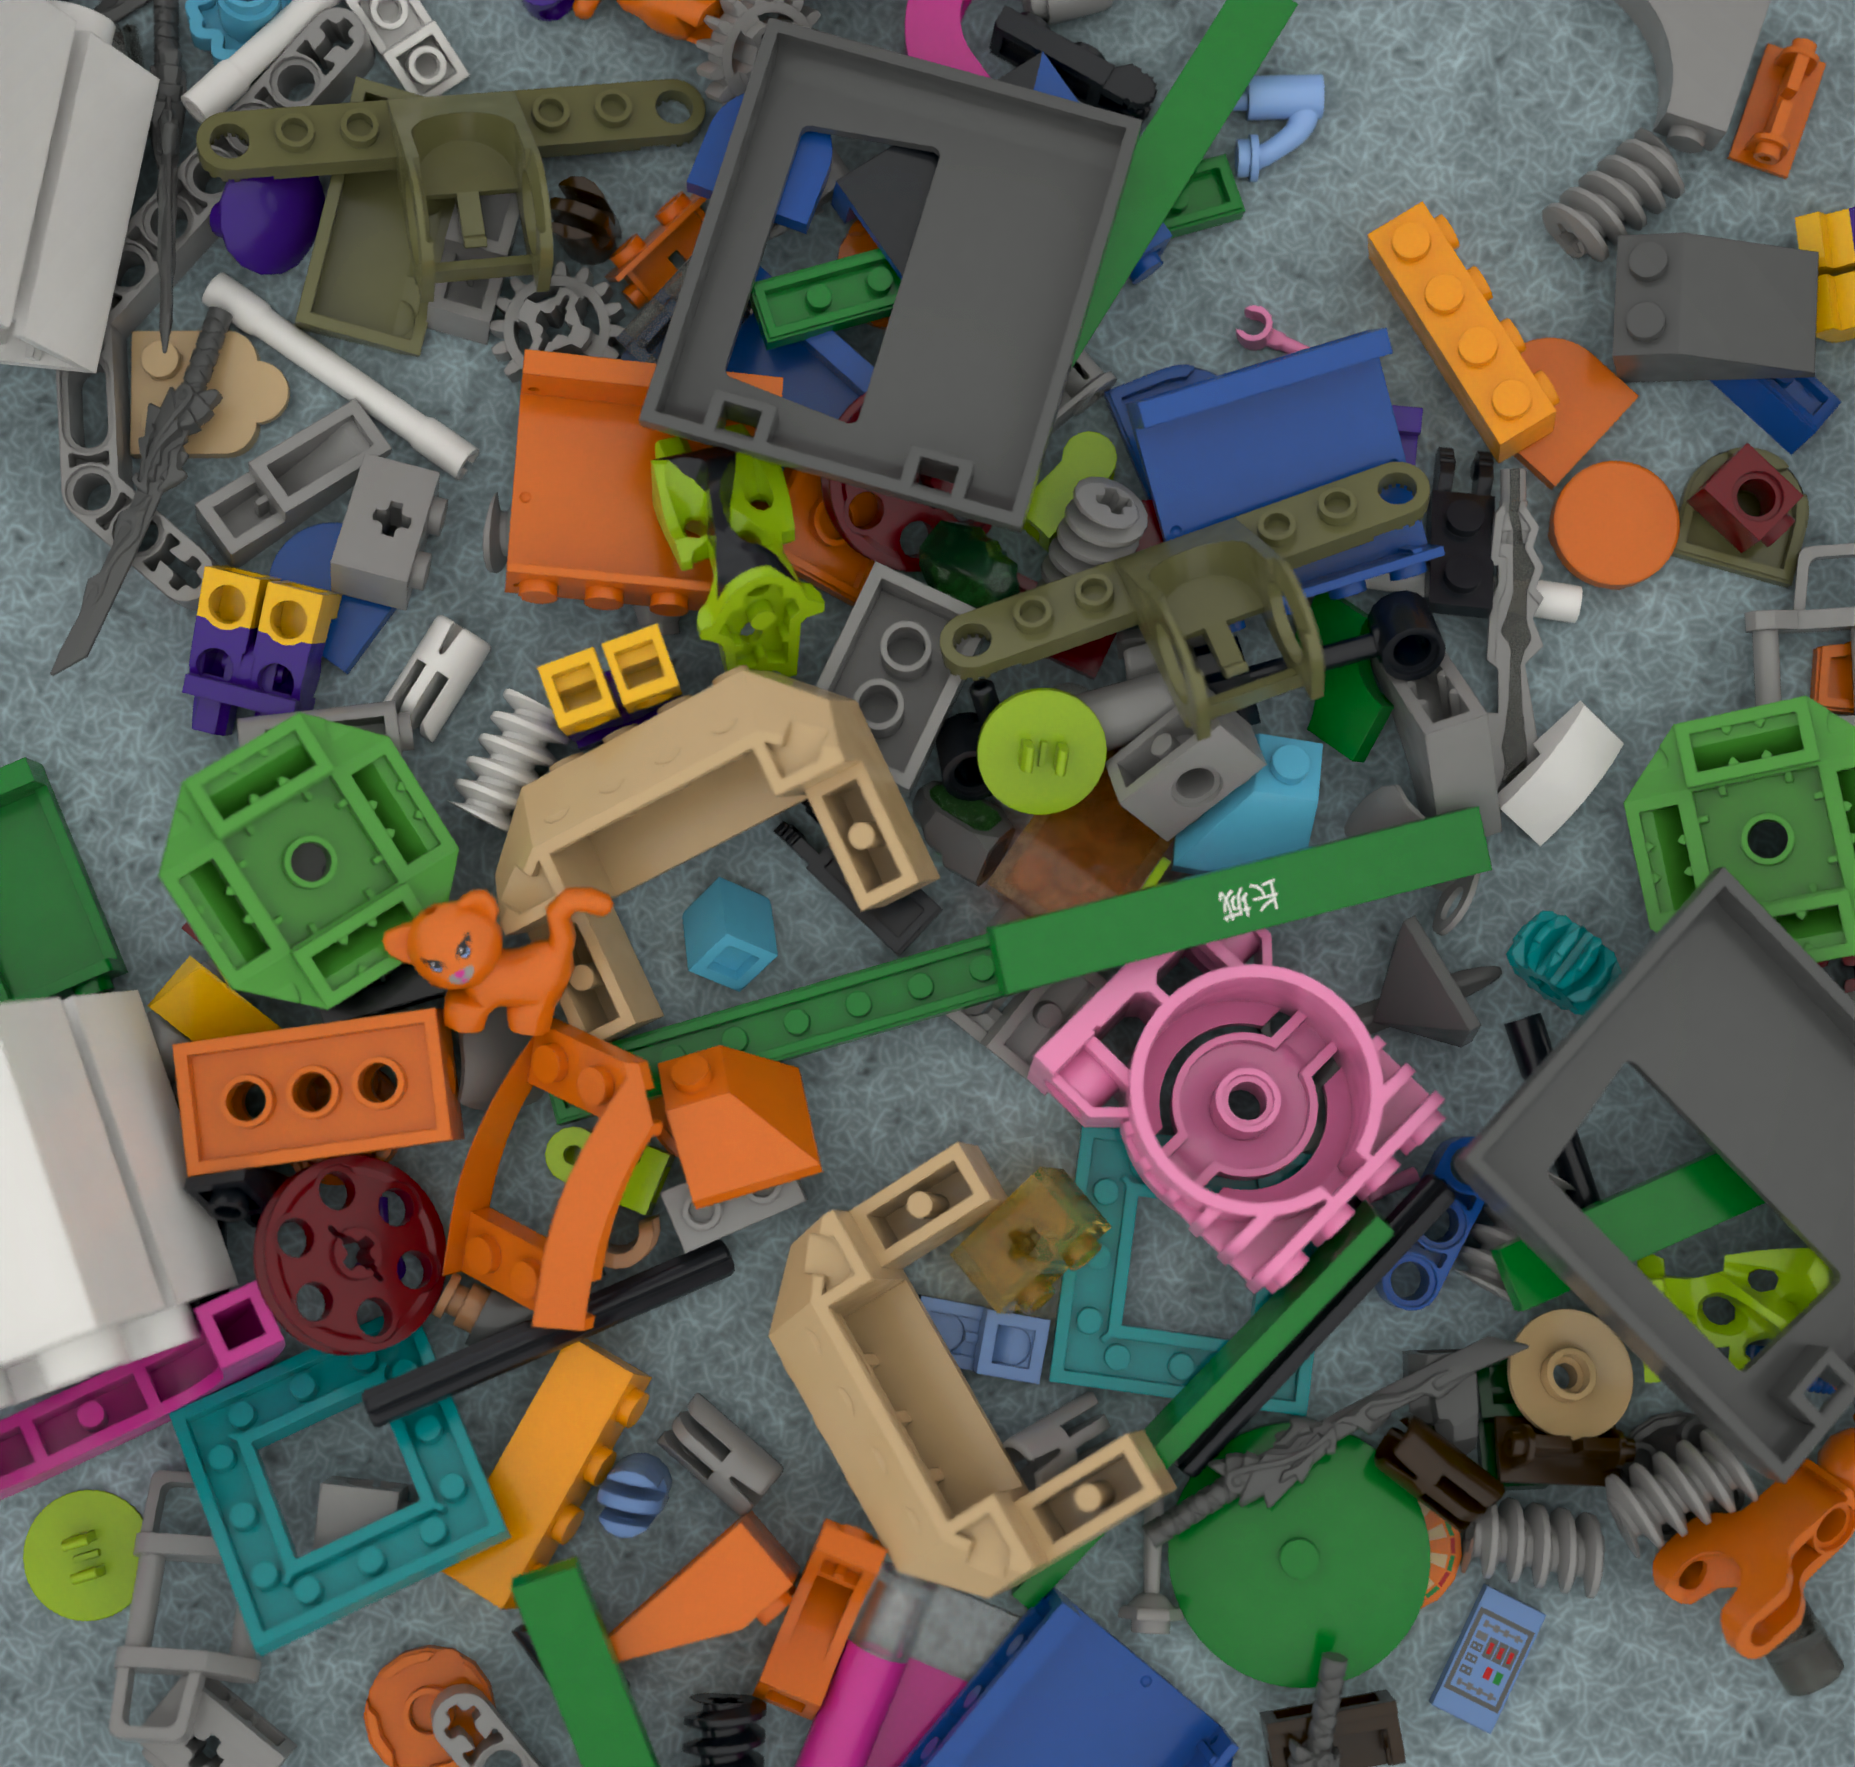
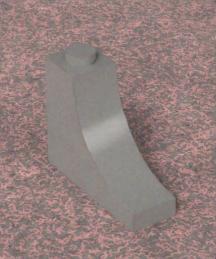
[1613,0,1771,153]
[1371,651,1502,837]

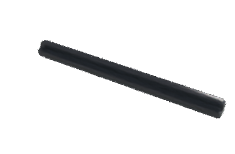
[1174,1174,1456,1477]
[362,1240,735,1427]

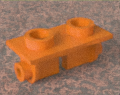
[1727,38,1827,179]
[605,191,707,310]

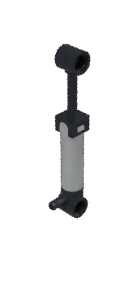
[936,590,1446,801]

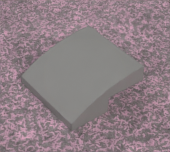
[946,901,1108,1084]

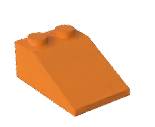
[608,1510,801,1662]

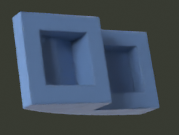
[918,1294,1051,1384]

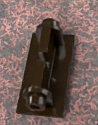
[1493,1416,1636,1487]

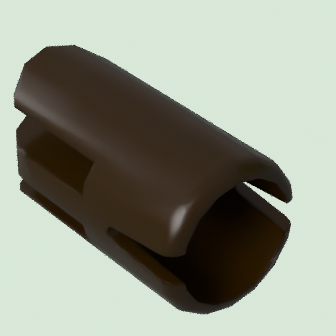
[550,176,622,265]
[1374,1415,1506,1533]

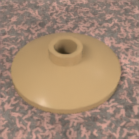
[1507,1309,1633,1441]

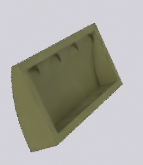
[295,76,455,357]

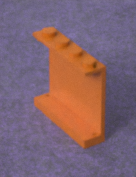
[505,349,783,617]

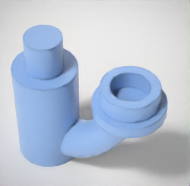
[1233,74,1325,182]

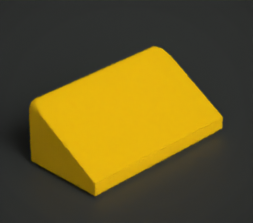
[147,956,282,1042]

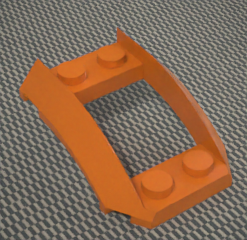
[442,1018,663,1331]

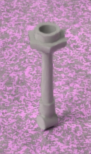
[1118,1497,1184,1634]

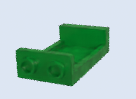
[0,757,128,1003]

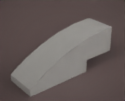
[426,193,520,345]
[195,398,392,568]

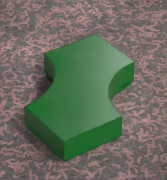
[1295,592,1394,763]

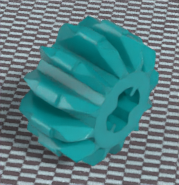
[1506,910,1622,1015]

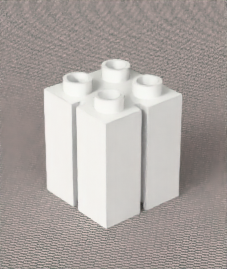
[0,0,160,374]
[0,990,239,1409]

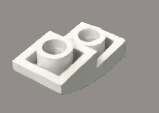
[344,0,470,97]
[1498,700,1624,846]

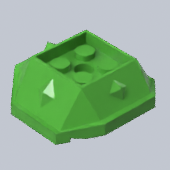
[1623,696,1855,963]
[158,712,459,1010]

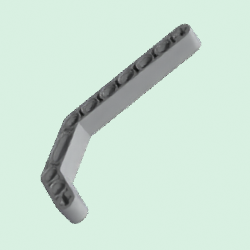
[56,7,376,611]

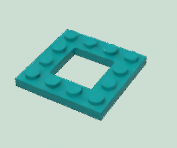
[1048,1125,1325,1417]
[169,1315,511,1656]

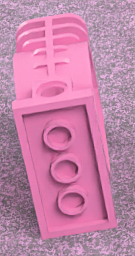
[1027,928,1446,1294]

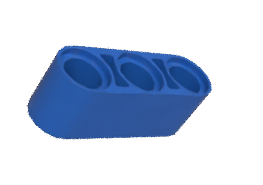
[1374,1136,1485,1311]

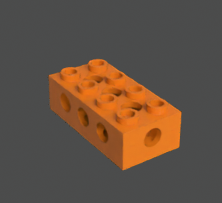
[172,1008,465,1177]

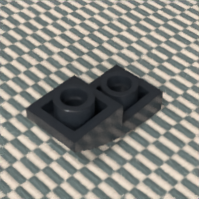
[184,1167,292,1228]

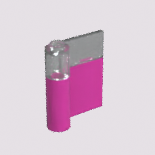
[794,1561,1022,1767]

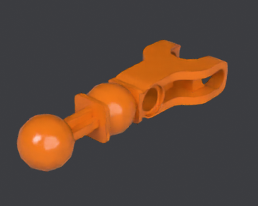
[1653,1414,1855,1659]

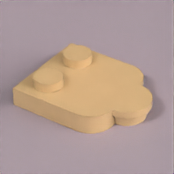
[130,330,290,459]

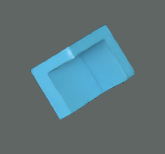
[682,877,778,992]

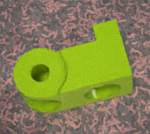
[1023,431,1117,552]
[545,1126,676,1216]

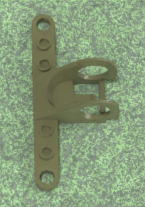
[196,79,705,303]
[940,462,1430,741]

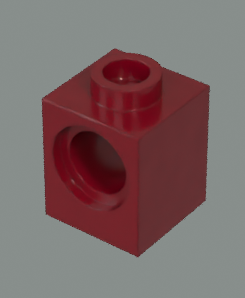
[1687,442,1803,554]

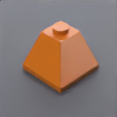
[658,1045,823,1209]

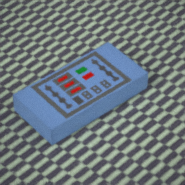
[1429,1583,1546,1734]

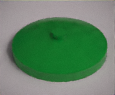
[1168,1421,1430,1688]

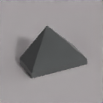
[1373,915,1481,1048]

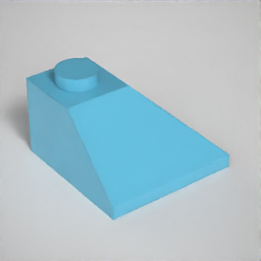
[1171,734,1323,875]

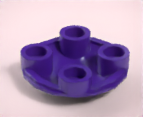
[209,176,325,275]

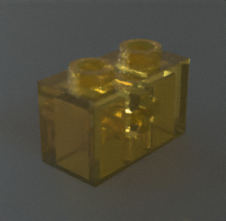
[950,1166,1112,1315]

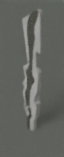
[1486,468,1544,814]

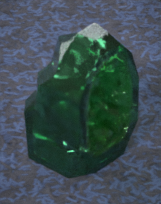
[919,520,1020,608]

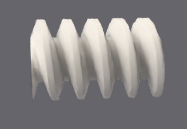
[448,688,571,833]

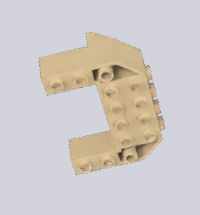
[495,665,940,1043]
[768,1142,1178,1598]

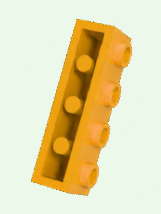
[1367,201,1560,464]
[442,1339,652,1610]

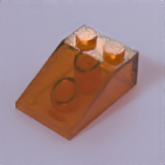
[985,749,1174,917]

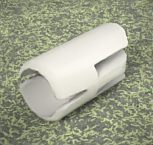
[384,615,491,742]

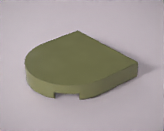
[1671,447,1809,588]

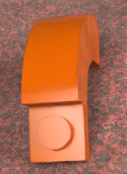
[752,1518,887,1721]

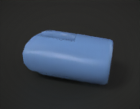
[597,1453,672,1538]

